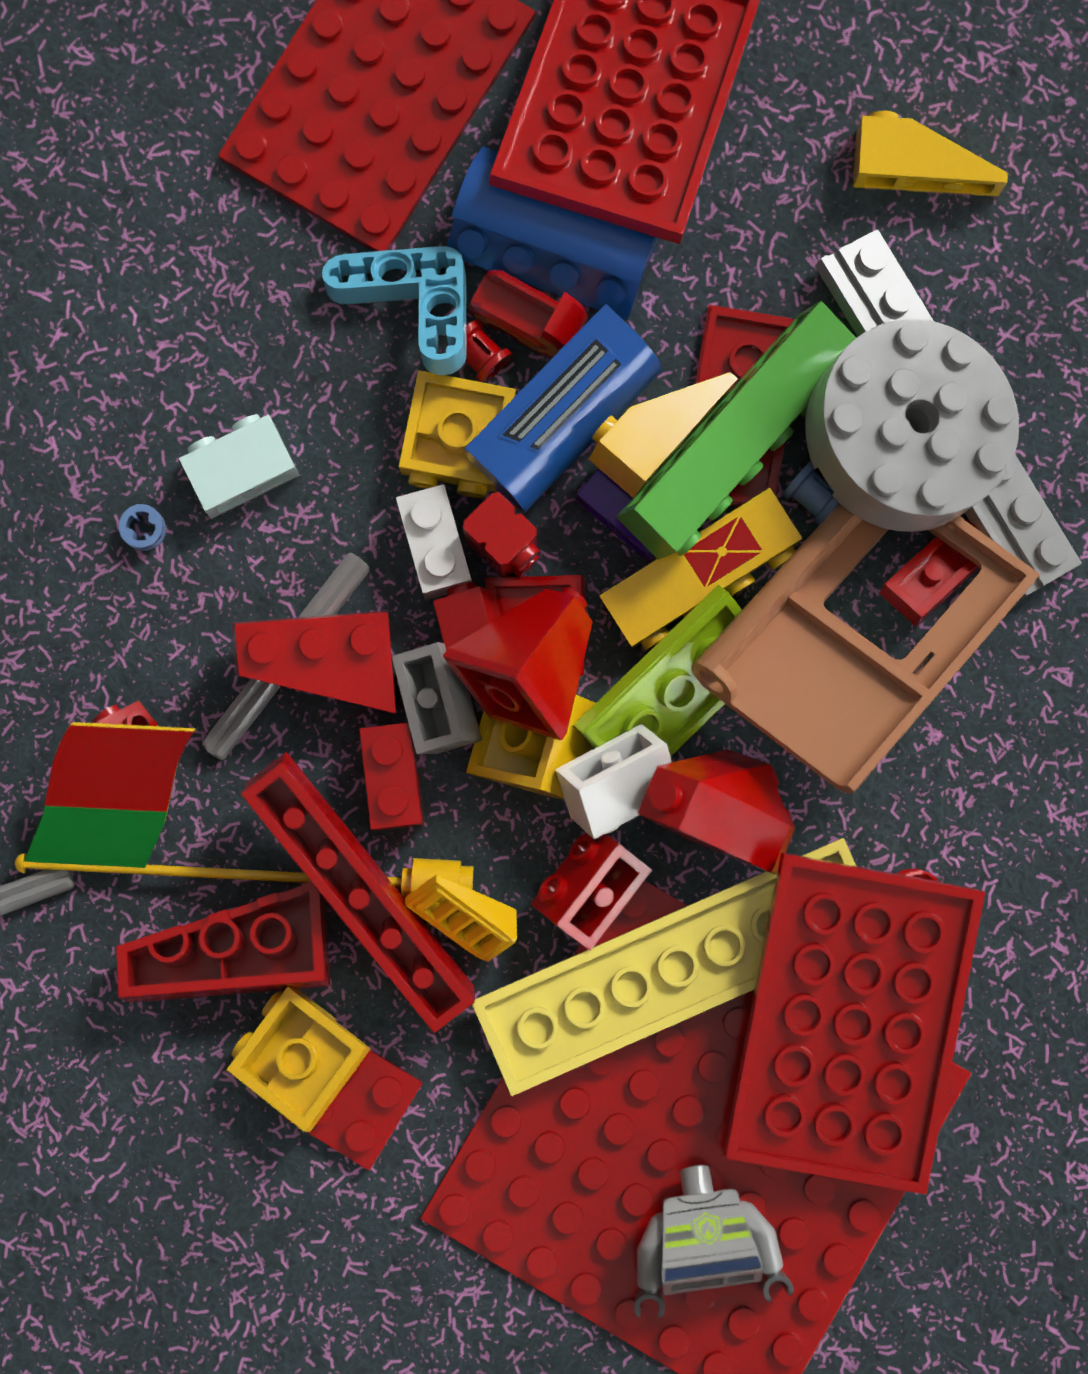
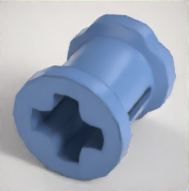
[782,461,839,525]

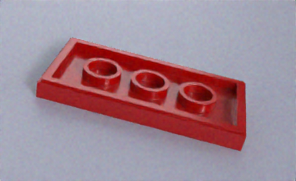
[695,304,794,508]

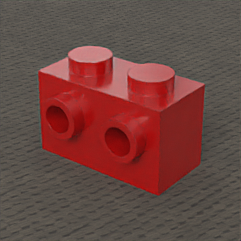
[531,832,652,951]

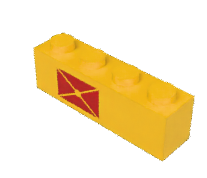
[599,488,803,650]

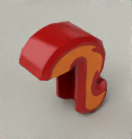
[468,269,588,358]

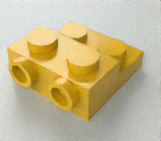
[399,370,516,499]
[227,987,371,1132]

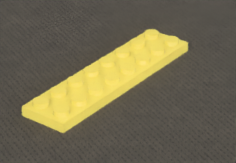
[472,838,856,1096]

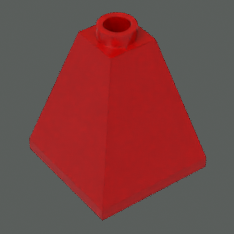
[443,587,593,741]

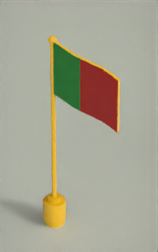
[15,722,474,911]

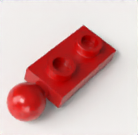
[879,517,980,626]

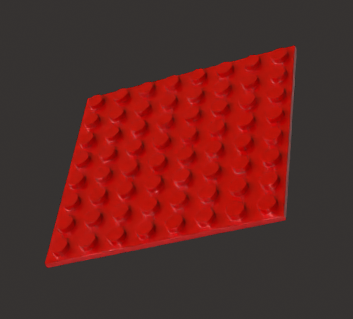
[420,880,972,1374]

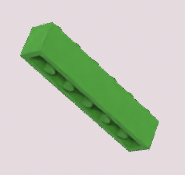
[616,301,856,559]

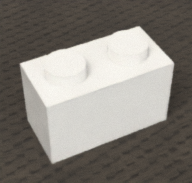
[396,484,472,601]
[555,724,672,839]

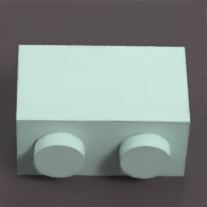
[179,414,300,519]

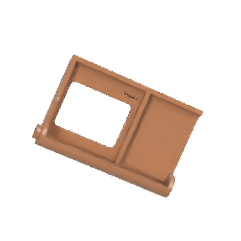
[691,503,1041,793]

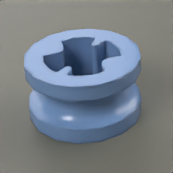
[119,504,166,551]

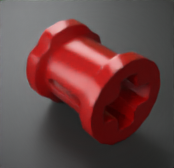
[448,319,513,383]

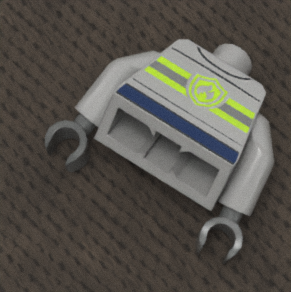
[634,1166,793,1318]

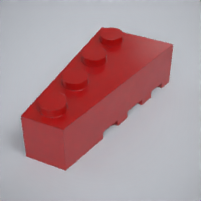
[116,881,331,1003]

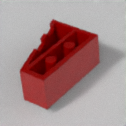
[231,611,396,713]

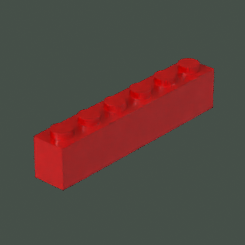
[241,751,475,1033]

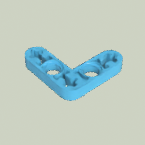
[322,246,467,375]

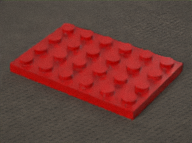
[218,0,536,252]
[489,0,760,244]
[723,852,985,1195]

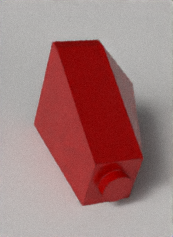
[637,749,795,875]

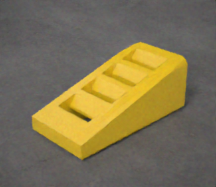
[405,874,517,962]

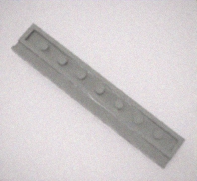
[815,229,1082,601]

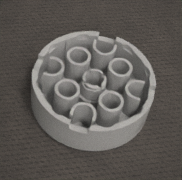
[805,319,1019,532]

